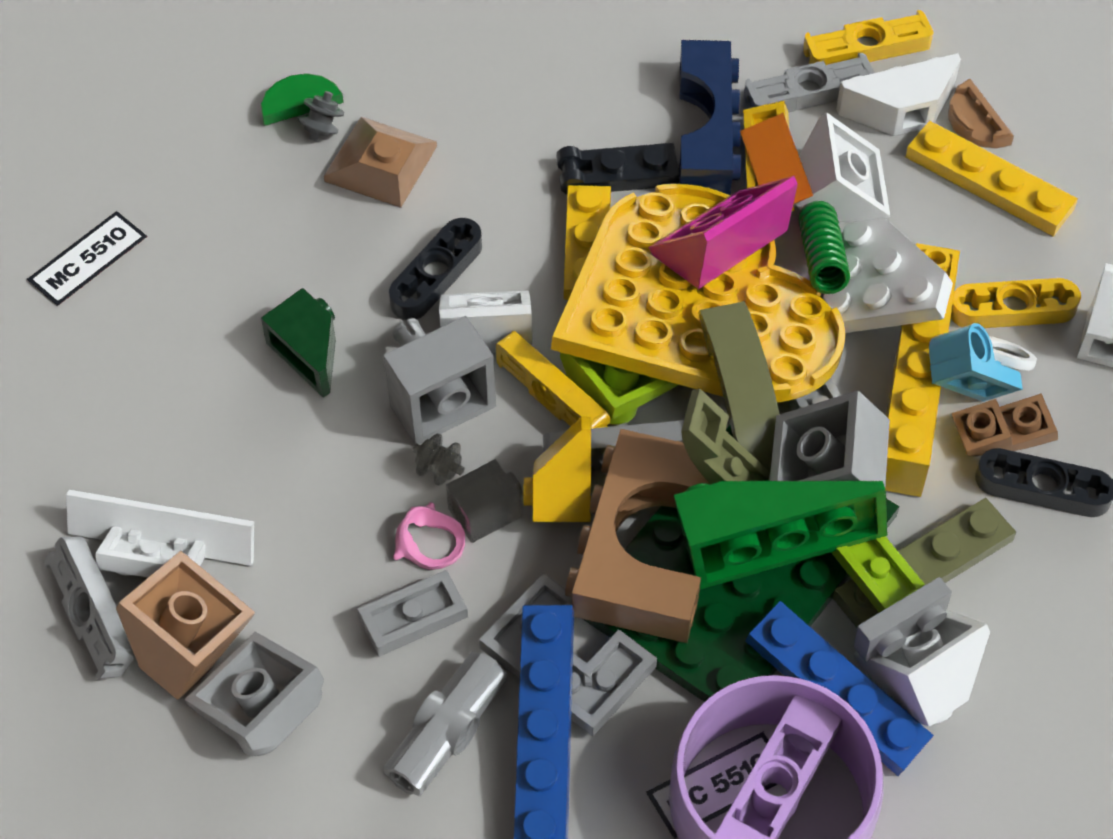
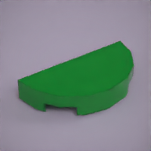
[261,73,344,126]

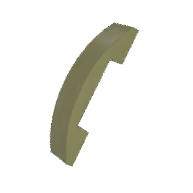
[698,301,780,472]
[681,389,771,484]

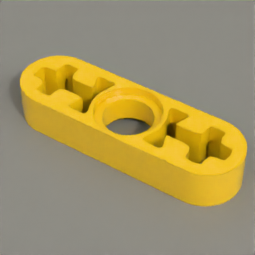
[951,278,1081,328]

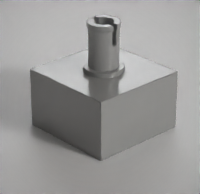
[383,316,496,446]
[770,390,890,486]

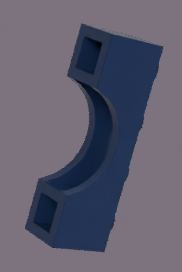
[679,40,741,196]

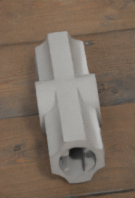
[384,652,507,796]

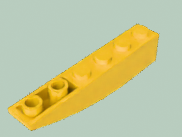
[885,243,960,497]

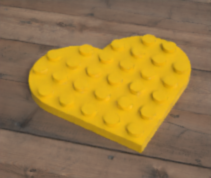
[551,184,845,403]

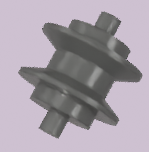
[298,91,344,141]

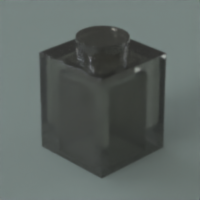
[446,459,523,543]

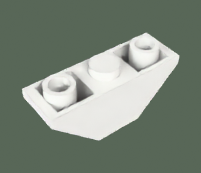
[836,53,961,136]

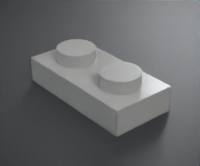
[357,569,468,657]
[854,577,952,662]

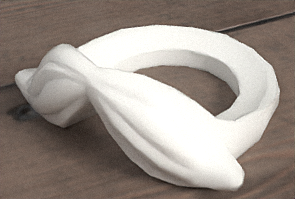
[989,336,1037,371]

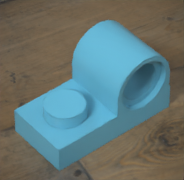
[929,323,1023,402]

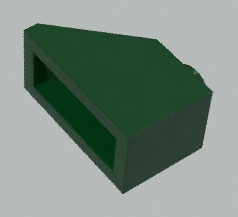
[261,288,336,398]

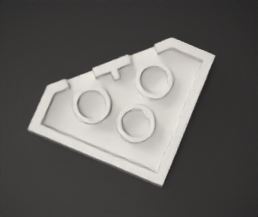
[823,217,953,333]

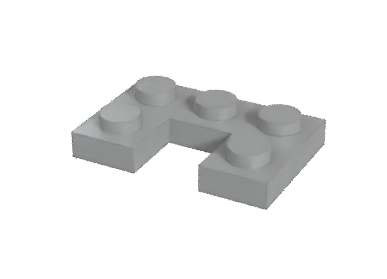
[479,573,657,737]

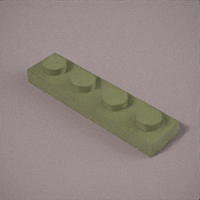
[833,497,1016,628]

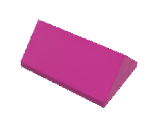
[649,176,798,289]

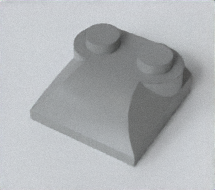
[184,631,324,756]

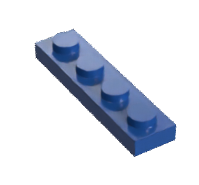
[745,601,934,776]

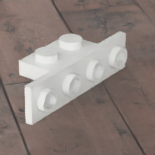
[66,490,254,578]

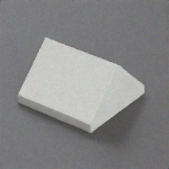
[439,290,532,353]

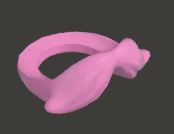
[393,502,465,570]

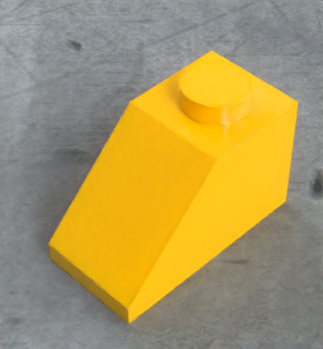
[523,417,591,522]

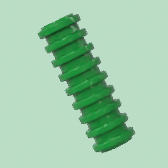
[798,201,850,294]

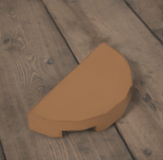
[948,78,1014,148]

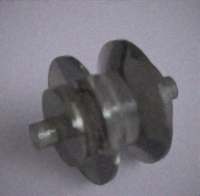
[412,433,465,486]

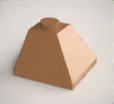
[324,117,437,207]
[116,550,255,700]

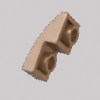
[952,393,1058,456]

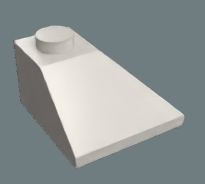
[795,112,890,222]
[854,610,990,727]

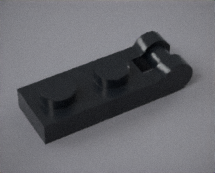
[556,143,680,195]

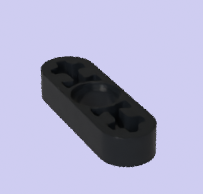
[389,218,482,320]
[975,448,1113,517]

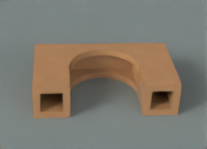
[565,429,710,643]

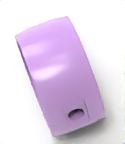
[669,675,883,839]

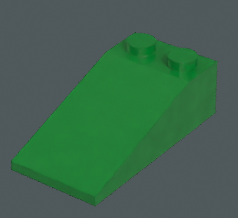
[674,481,888,590]

